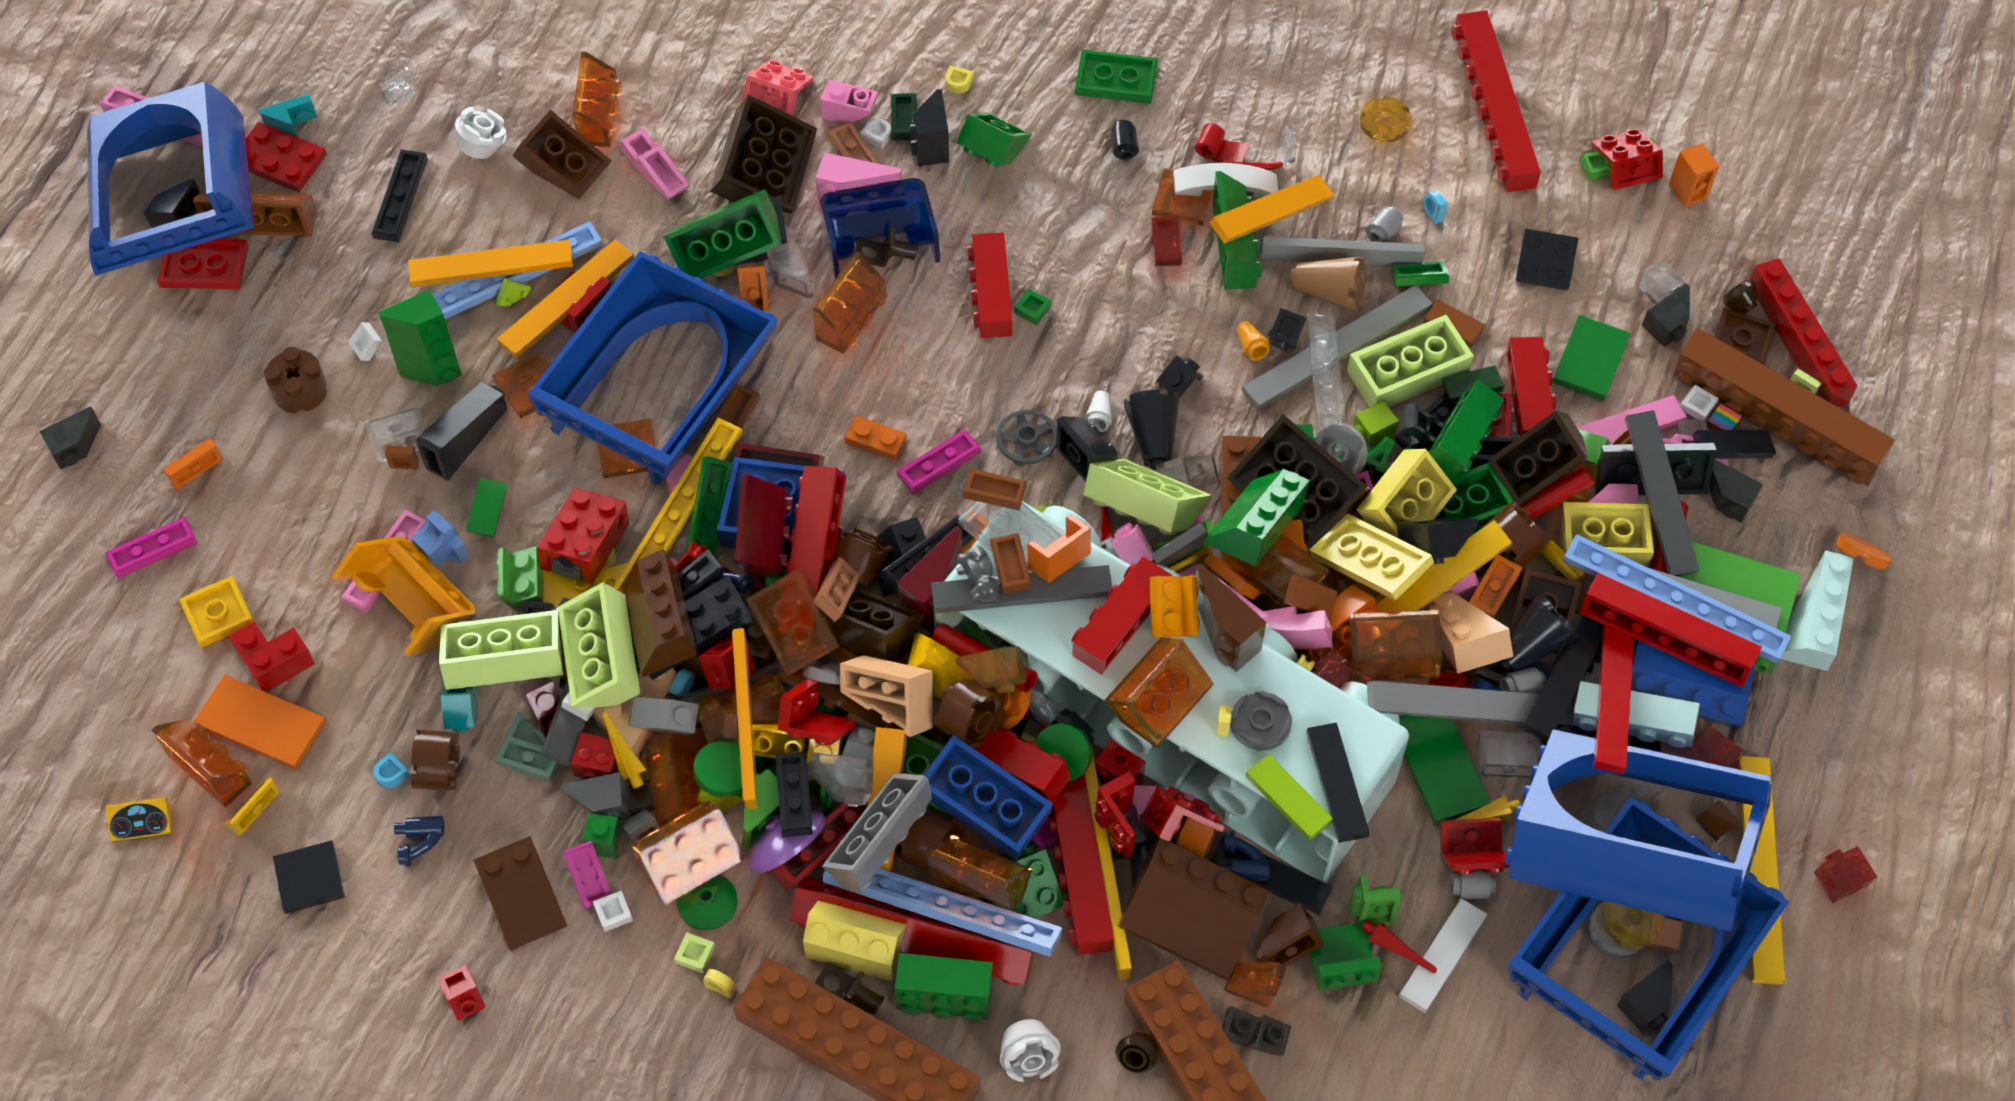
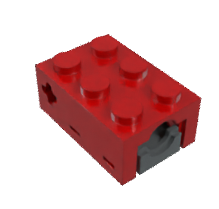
[537,487,629,584]

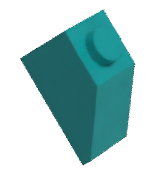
[441,686,479,732]

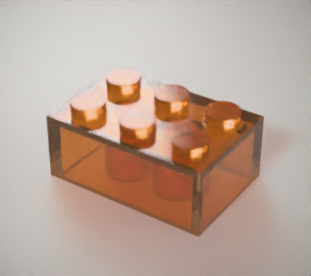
[694,674,786,744]
[630,800,744,905]

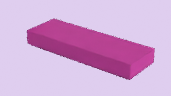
[897,429,981,495]
[105,517,198,579]

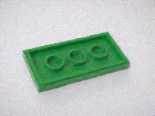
[1399,715,1490,825]

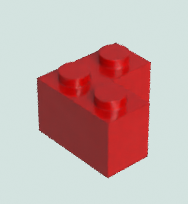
[228,622,315,692]

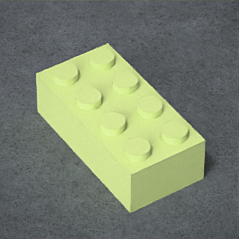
[1347,315,1474,407]

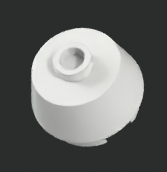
[455,107,507,159]
[1000,1019,1061,1082]

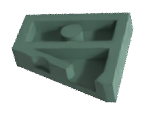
[495,712,560,783]

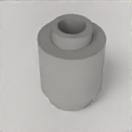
[1366,207,1403,242]
[1500,667,1546,694]
[1450,869,1496,899]

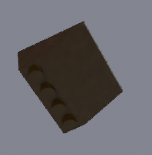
[710,94,817,213]
[1227,414,1371,549]

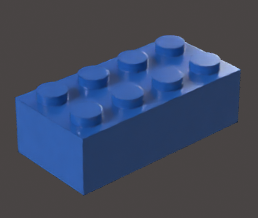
[923,735,1053,861]

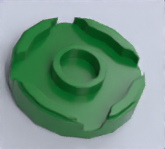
[1034,722,1093,782]
[693,741,743,797]

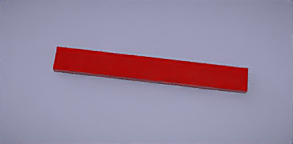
[1593,625,1634,775]

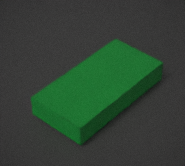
[1391,261,1449,287]

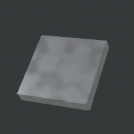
[1152,523,1209,567]

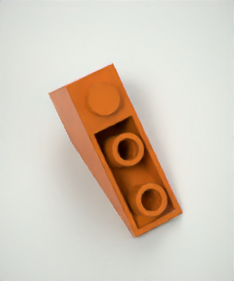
[1306,584,1382,670]

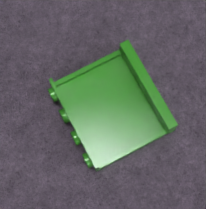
[1678,541,1801,674]

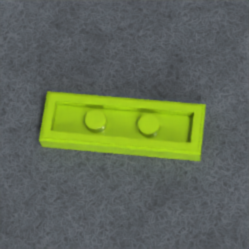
[1246,754,1333,841]

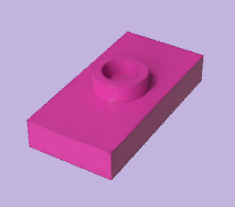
[563,841,612,909]

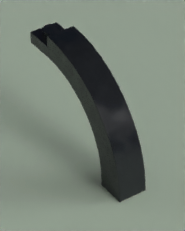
[1403,402,1520,470]

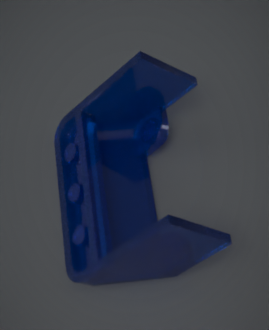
[820,178,941,281]

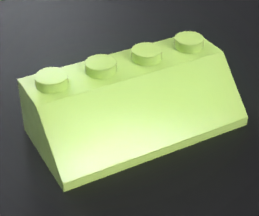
[1083,458,1212,535]
[558,582,641,709]
[439,610,564,690]

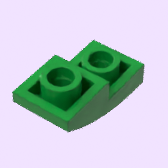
[466,478,508,537]

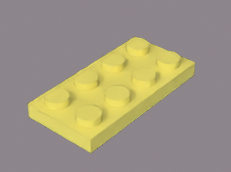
[1309,513,1434,600]

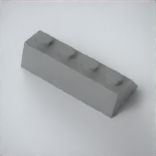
[822,773,932,893]

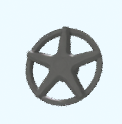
[996,410,1057,464]

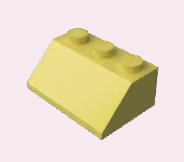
[1356,449,1457,538]
[1560,502,1654,568]
[803,900,906,982]

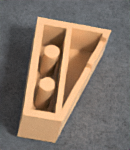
[1426,591,1513,674]
[840,655,933,737]
[593,668,678,759]

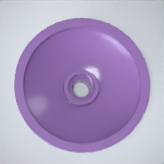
[748,810,826,874]

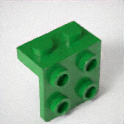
[983,843,1064,918]
[1309,923,1382,990]

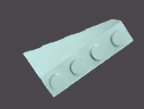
[1780,551,1854,671]
[1573,681,1700,748]

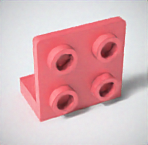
[743,60,813,116]

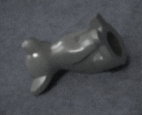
[956,546,1001,608]

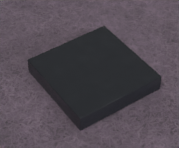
[273,840,345,914]

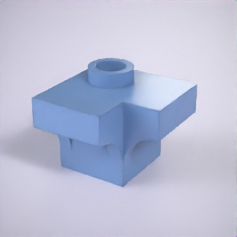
[411,510,469,567]

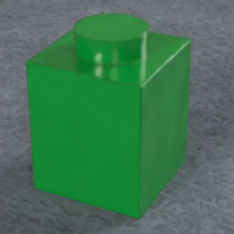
[582,814,622,859]

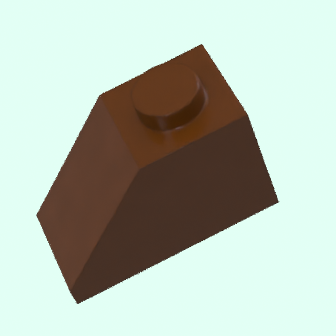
[1257,903,1325,975]

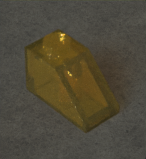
[956,647,1026,693]

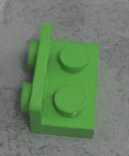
[496,546,543,609]
[1350,875,1401,926]

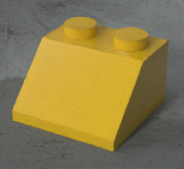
[908,633,978,700]

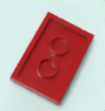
[246,122,327,192]
[157,239,249,290]

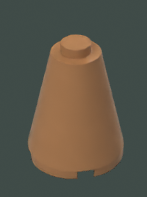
[1290,257,1367,311]

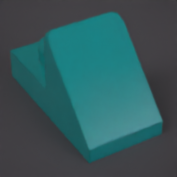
[259,94,317,137]

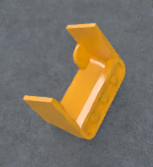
[331,537,476,656]

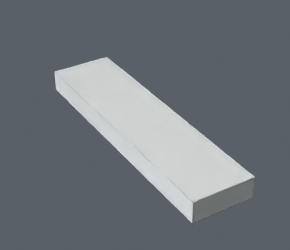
[1399,898,1488,1013]

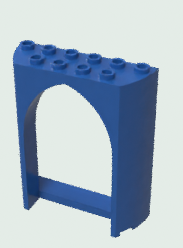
[87,82,253,276]
[528,251,778,485]
[1505,730,1772,931]
[1508,796,1789,1080]

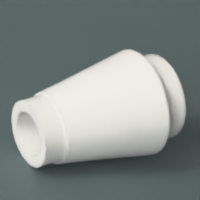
[1085,391,1112,432]

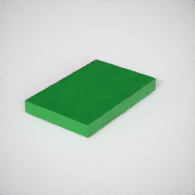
[1075,49,1158,104]
[1552,315,1631,401]

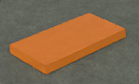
[193,674,327,770]

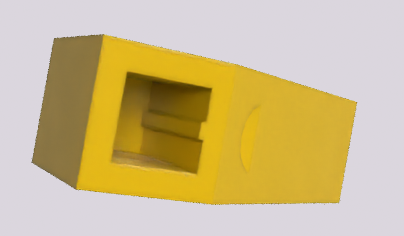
[752,724,844,768]

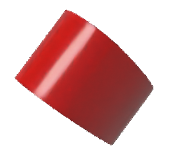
[1194,123,1250,163]

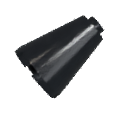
[1124,389,1179,469]
[1499,593,1579,672]

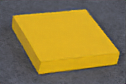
[179,575,254,648]

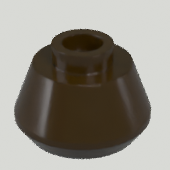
[1723,279,1759,314]
[1115,1032,1157,1073]

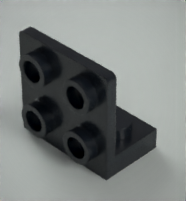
[1515,228,1579,291]

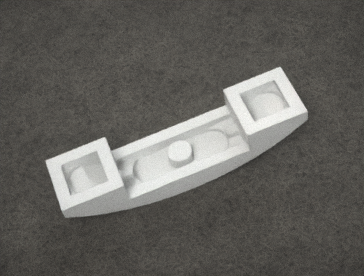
[1173,163,1278,198]

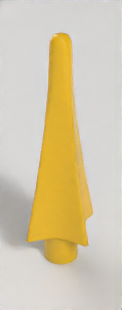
[602,712,646,789]
[1454,795,1521,822]

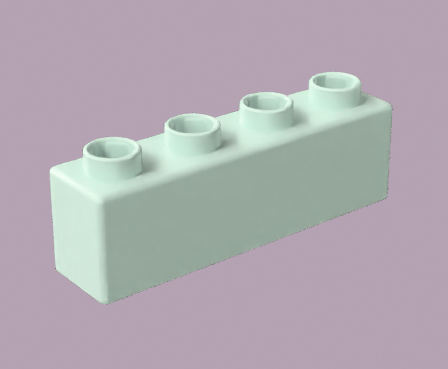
[933,501,1409,883]

